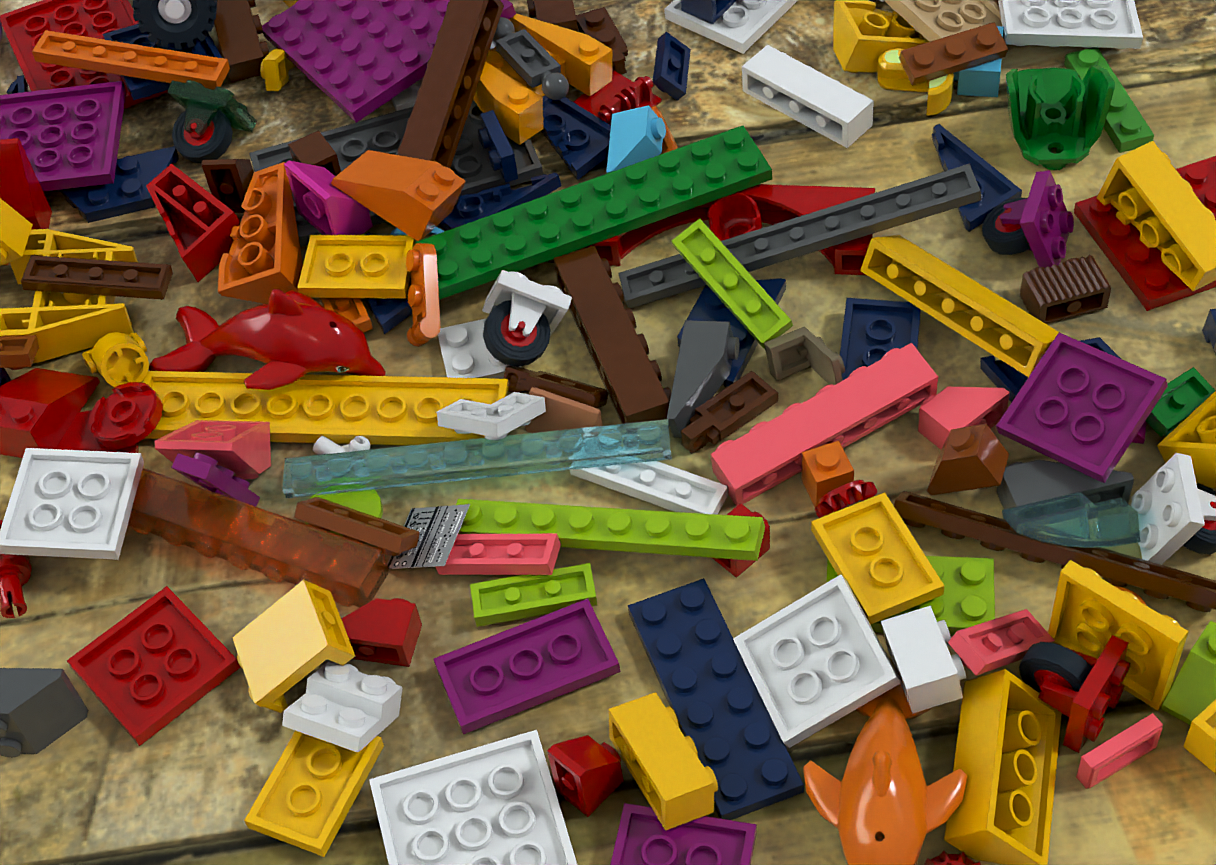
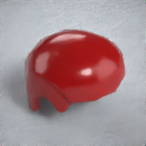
[707,193,762,241]

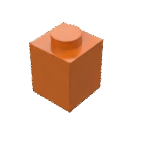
[801,441,854,507]

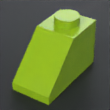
[1161,620,1216,725]

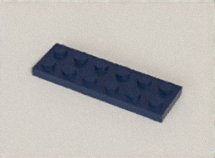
[628,578,804,820]

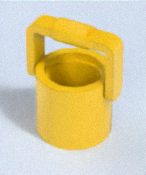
[82,332,149,387]

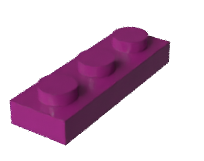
[171,452,260,511]

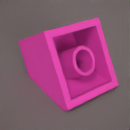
[284,160,373,235]

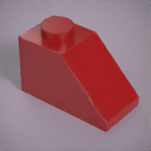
[341,598,422,667]
[547,735,623,817]

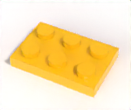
[297,235,416,299]
[811,492,945,625]
[244,730,384,857]

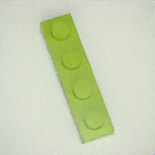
[671,219,793,349]

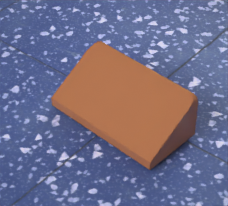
[525,387,604,450]

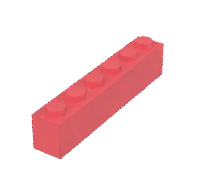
[711,343,938,506]

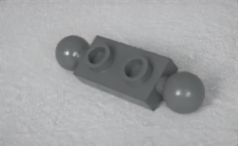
[493,17,569,100]

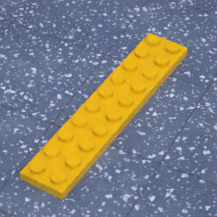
[143,371,509,448]

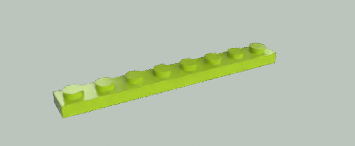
[456,499,765,561]

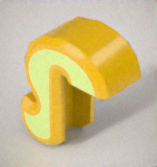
[877,48,954,116]

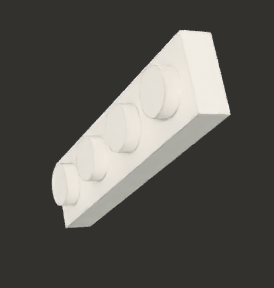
[569,437,728,515]

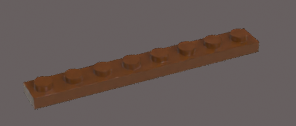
[894,491,1216,612]

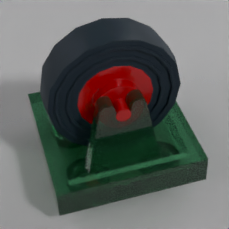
[167,80,257,163]

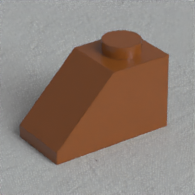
[927,424,1009,496]

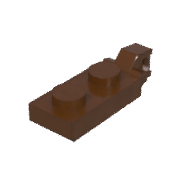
[576,7,628,75]
[503,365,609,408]
[681,371,778,454]

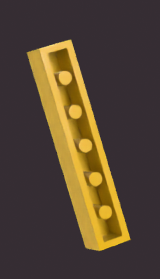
[860,235,1059,377]

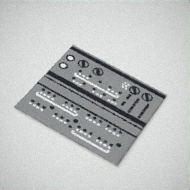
[385,504,470,569]

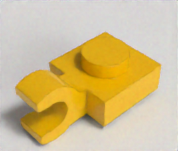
[260,49,296,91]

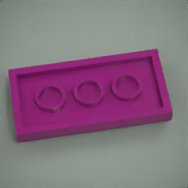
[433,599,621,735]

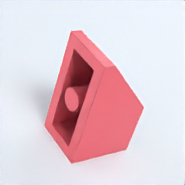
[918,386,1010,450]

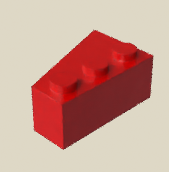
[146,163,240,282]

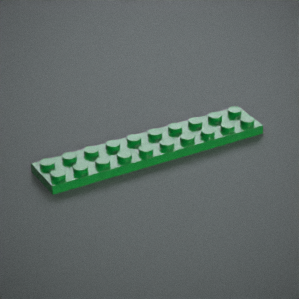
[415,125,773,300]

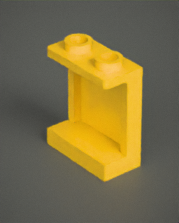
[232,579,355,713]

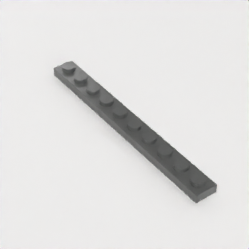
[618,164,982,308]

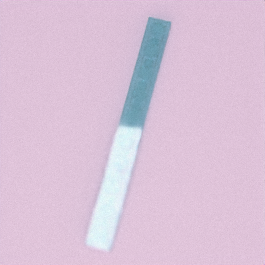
[282,419,672,498]

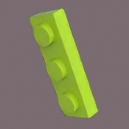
[470,563,598,627]

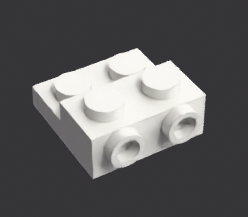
[282,662,402,753]

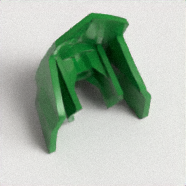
[1006,65,1115,170]

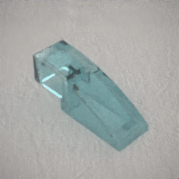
[1002,492,1141,548]

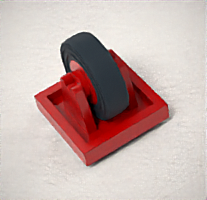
[1019,635,1131,753]

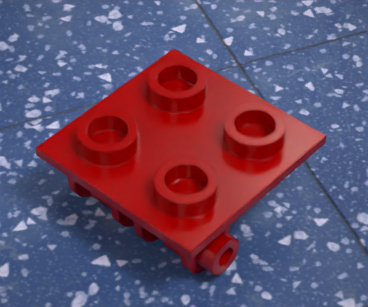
[573,71,662,125]

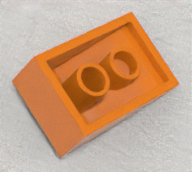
[331,150,466,241]

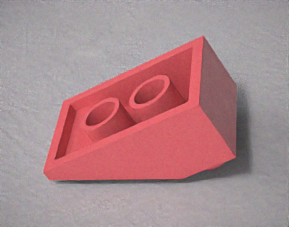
[155,420,271,480]

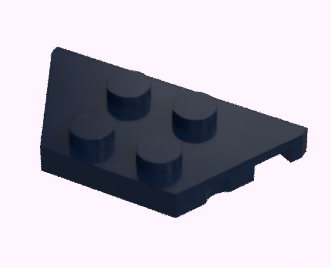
[56,146,179,223]
[677,278,786,388]

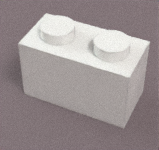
[881,606,966,714]

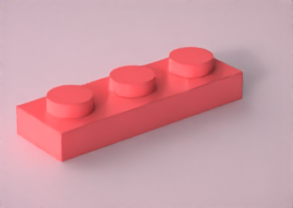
[436,533,561,575]
[947,609,1055,676]

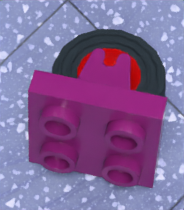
[982,170,1074,268]

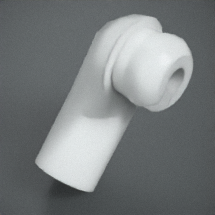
[313,436,371,468]

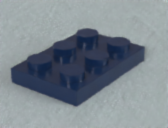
[840,298,921,380]

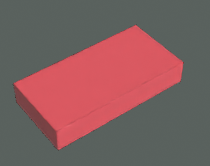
[1076,713,1163,789]

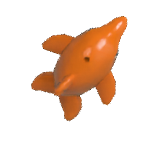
[803,683,967,865]

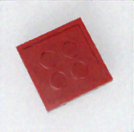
[67,586,241,746]

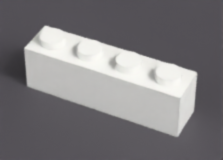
[742,45,874,148]

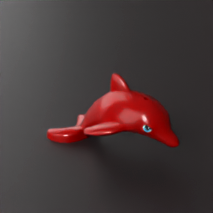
[149,289,386,390]

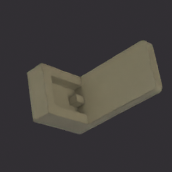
[764,326,845,385]

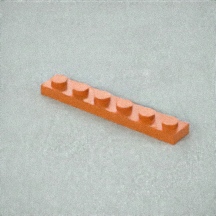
[32,30,230,91]

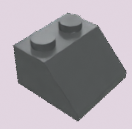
[0,668,89,758]

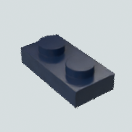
[653,32,691,101]
[478,110,518,183]

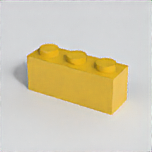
[608,692,718,831]

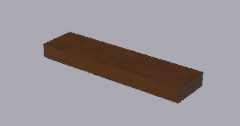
[21,255,173,300]

